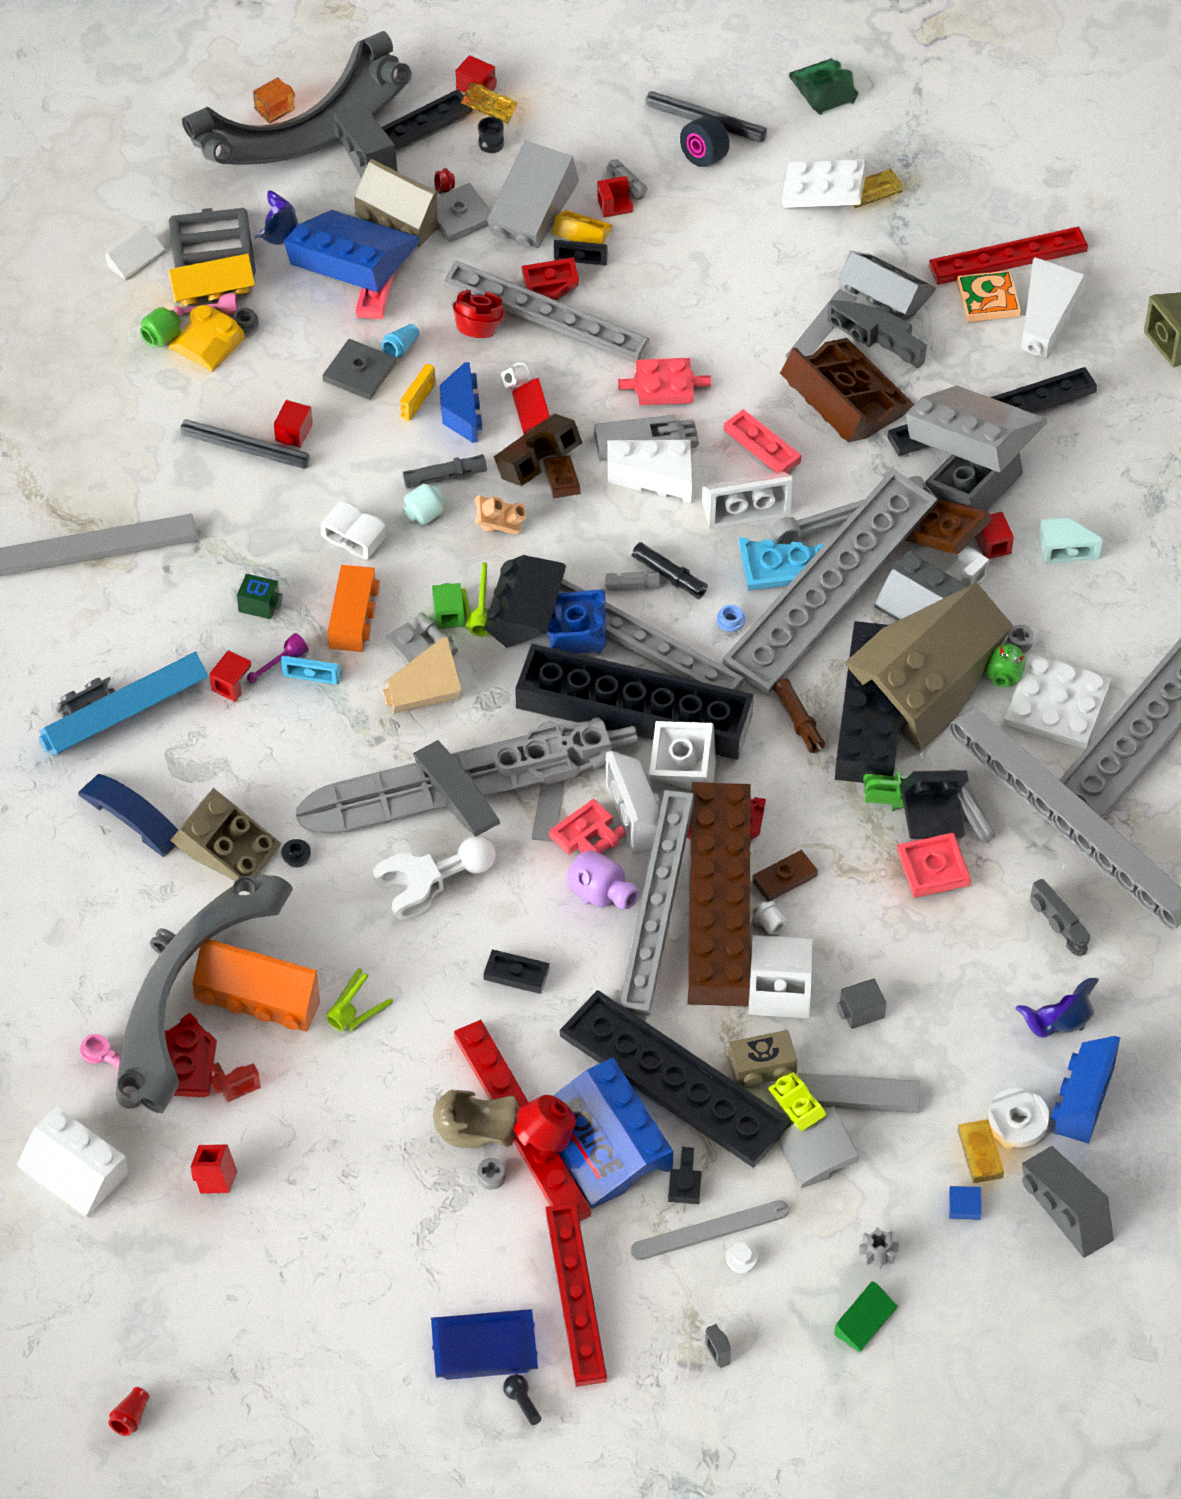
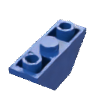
[439,362,482,443]

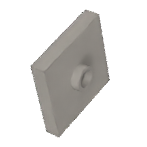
[437,183,491,242]

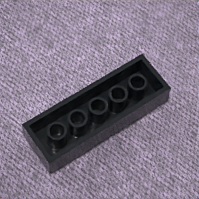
[834,621,901,783]

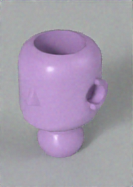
[567,850,639,910]

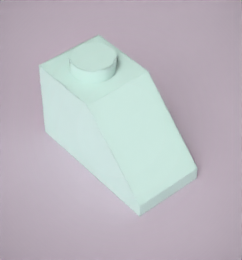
[1039,518,1102,564]

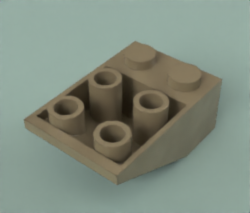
[170,787,282,881]

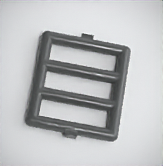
[169,208,256,276]

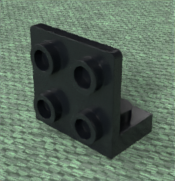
[900,770,969,839]

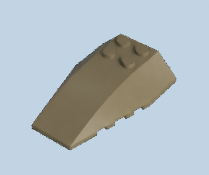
[844,582,1013,751]

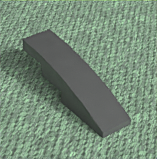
[413,740,501,837]

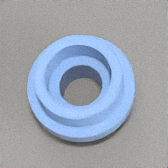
[717,605,745,632]

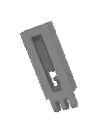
[594,414,699,461]

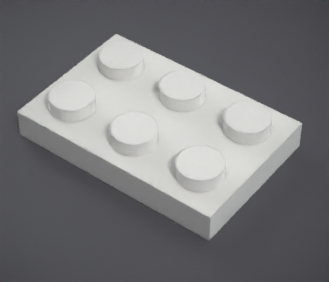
[781,159,867,208]

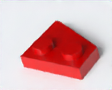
[521,257,579,300]

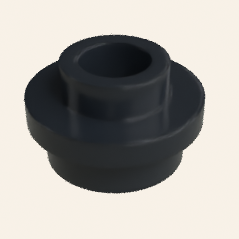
[281,839,311,868]

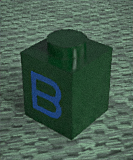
[237,574,283,620]

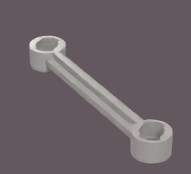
[770,476,930,544]

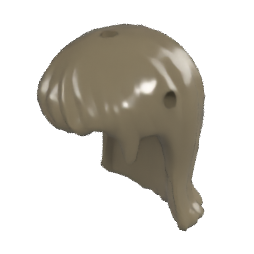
[433,1089,519,1148]

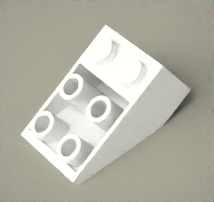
[748,935,812,1018]

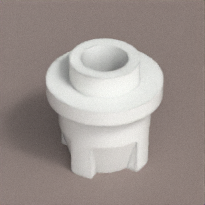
[501,362,533,389]
[752,901,788,935]

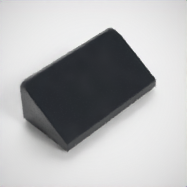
[554,240,608,265]

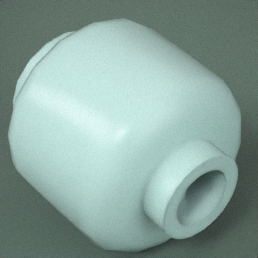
[402,484,445,525]

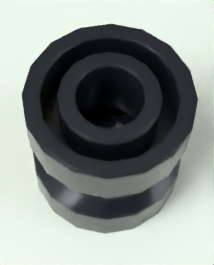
[478,117,504,153]

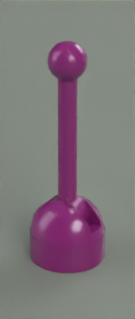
[247,633,309,684]

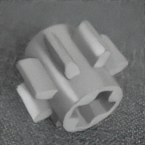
[859,1227,899,1269]

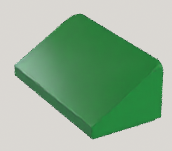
[834,1281,898,1352]

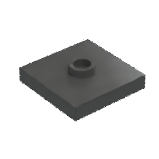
[322,339,396,400]

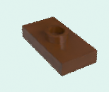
[543,455,581,498]
[752,849,818,902]

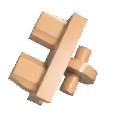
[474,495,526,535]

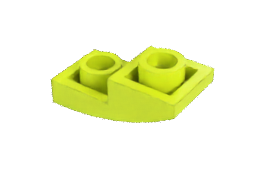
[768,1072,827,1132]

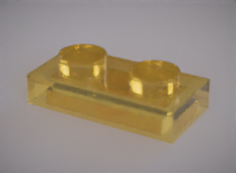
[461,82,518,124]
[853,168,903,208]
[957,1119,1004,1184]

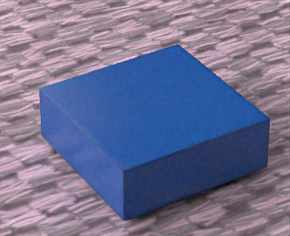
[949,1186,981,1220]

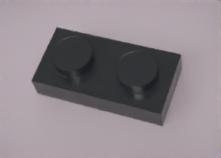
[483,949,550,994]

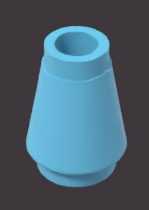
[381,324,420,358]

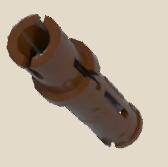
[773,678,825,753]

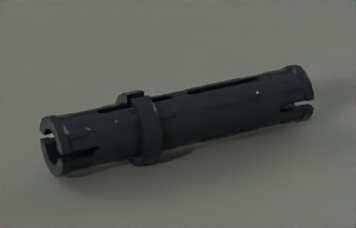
[631,542,708,599]

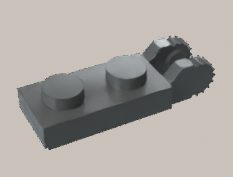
[1030,879,1090,956]

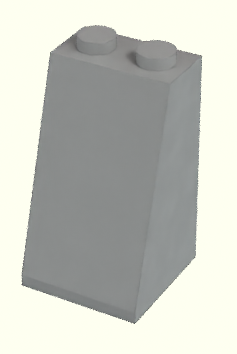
[487,140,579,248]

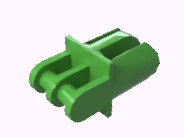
[863,771,908,811]

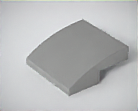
[778,1106,859,1188]

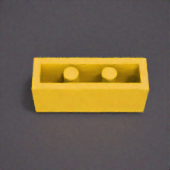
[168,254,255,306]

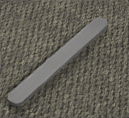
[631,1200,789,1260]

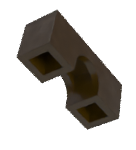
[493,413,583,487]

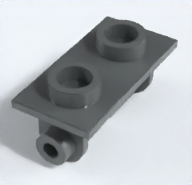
[56,677,115,718]

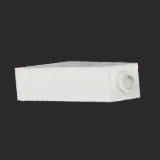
[1021,257,1085,358]

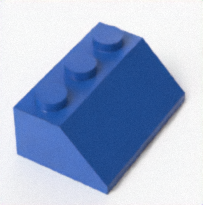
[1051,1036,1121,1144]

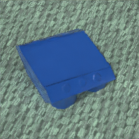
[547,589,606,654]

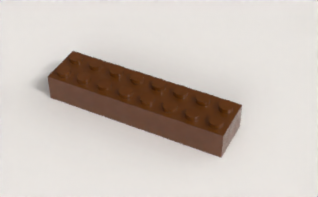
[687,782,751,1006]

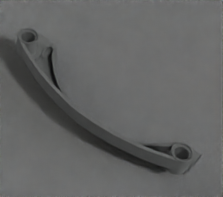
[182,31,412,165]
[116,873,293,1113]

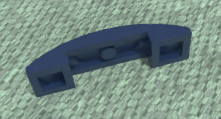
[78,774,178,857]

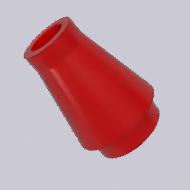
[108,1387,150,1436]

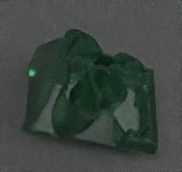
[789,58,859,115]

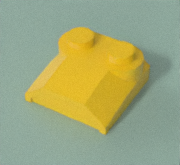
[169,305,245,372]

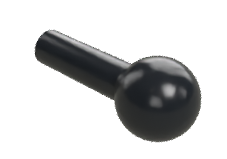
[503,1374,542,1425]

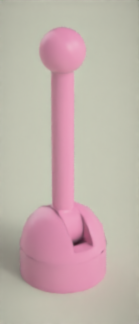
[173,292,238,316]

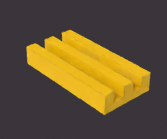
[400,363,436,421]

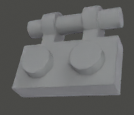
[385,612,458,665]

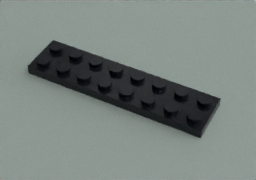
[560,990,791,1168]

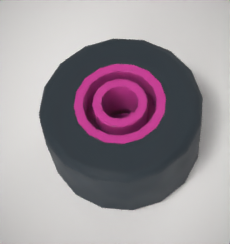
[680,116,730,167]

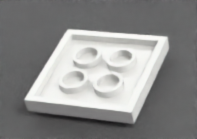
[1003,654,1112,750]

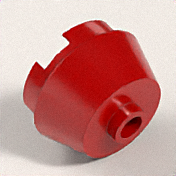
[453,290,506,338]
[513,1095,576,1158]

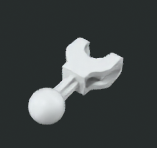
[373,836,496,921]

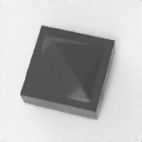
[705,1324,731,1368]

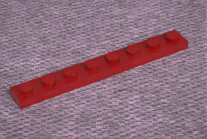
[454,1019,591,1221]

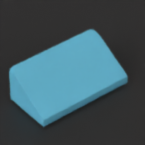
[281,656,342,685]

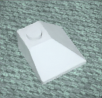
[649,721,716,790]

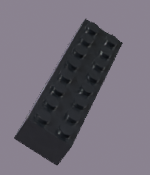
[515,643,754,760]

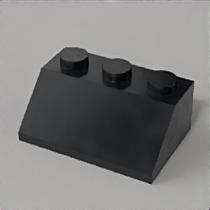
[484,555,566,648]

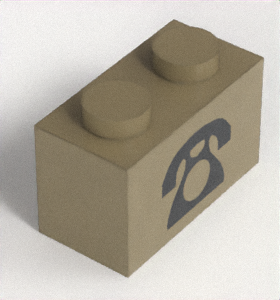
[728,1030,798,1088]

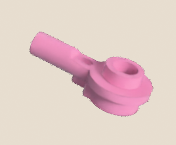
[80,1034,120,1068]

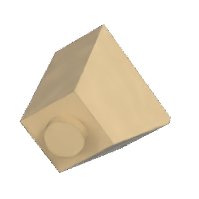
[383,637,462,714]

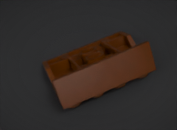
[780,338,915,442]

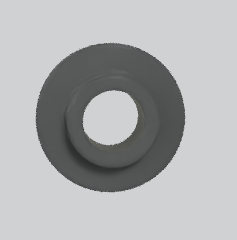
[232,307,259,333]

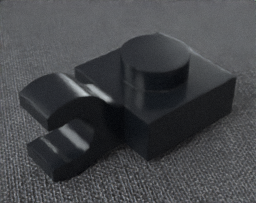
[668,1147,702,1204]

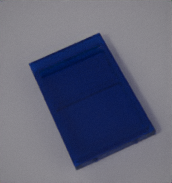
[431,1309,538,1380]

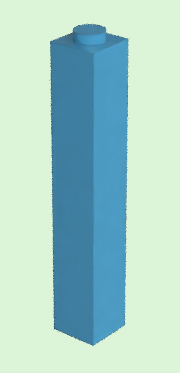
[39,651,209,756]

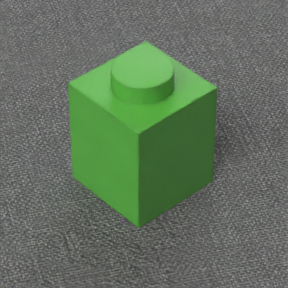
[432,583,464,629]

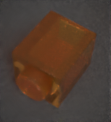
[253,77,295,124]

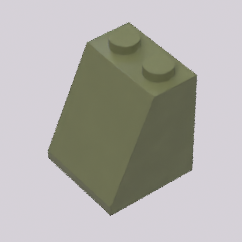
[1144,292,1181,368]

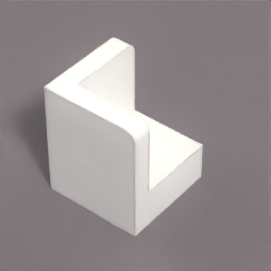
[945,545,989,586]

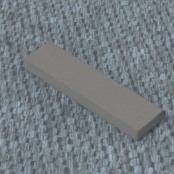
[798,1073,920,1113]

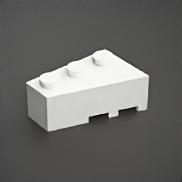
[607,440,692,503]

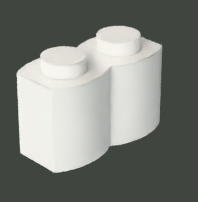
[321,501,386,560]

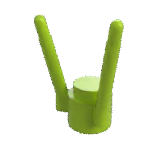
[461,562,490,637]
[325,968,393,1032]

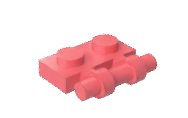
[549,798,626,855]

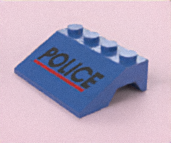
[553,1057,674,1209]

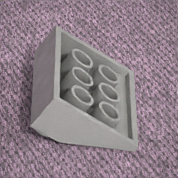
[906,385,1047,472]

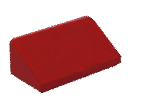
[512,378,550,434]

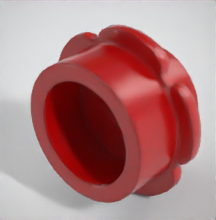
[434,168,455,193]

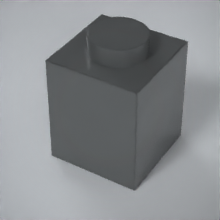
[837,978,886,1029]

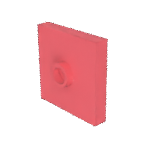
[897,832,971,898]

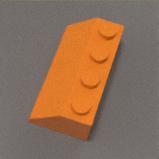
[192,939,320,1032]

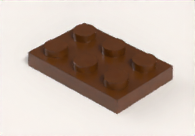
[905,498,992,555]

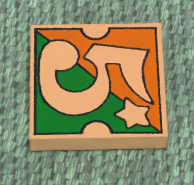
[957,271,1021,322]

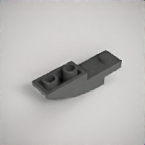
[827,300,927,368]

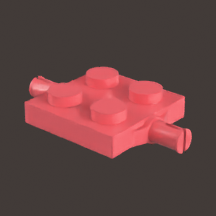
[618,358,711,405]

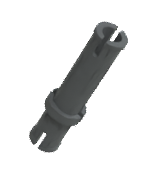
[402,454,487,489]

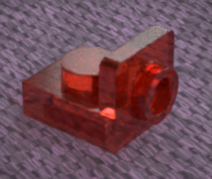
[210,1062,261,1103]

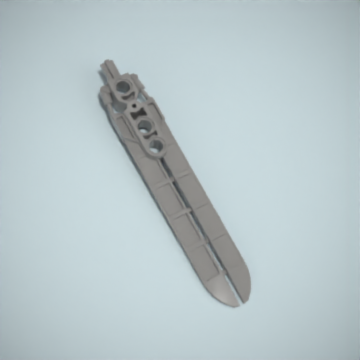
[296,718,638,834]

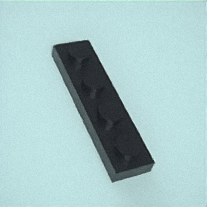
[381,89,473,150]

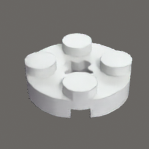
[987,1088,1050,1149]

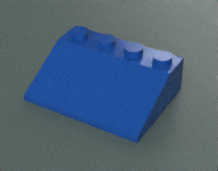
[284,210,420,292]

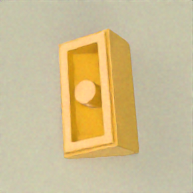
[552,209,613,244]

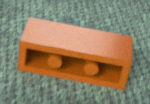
[328,564,380,652]

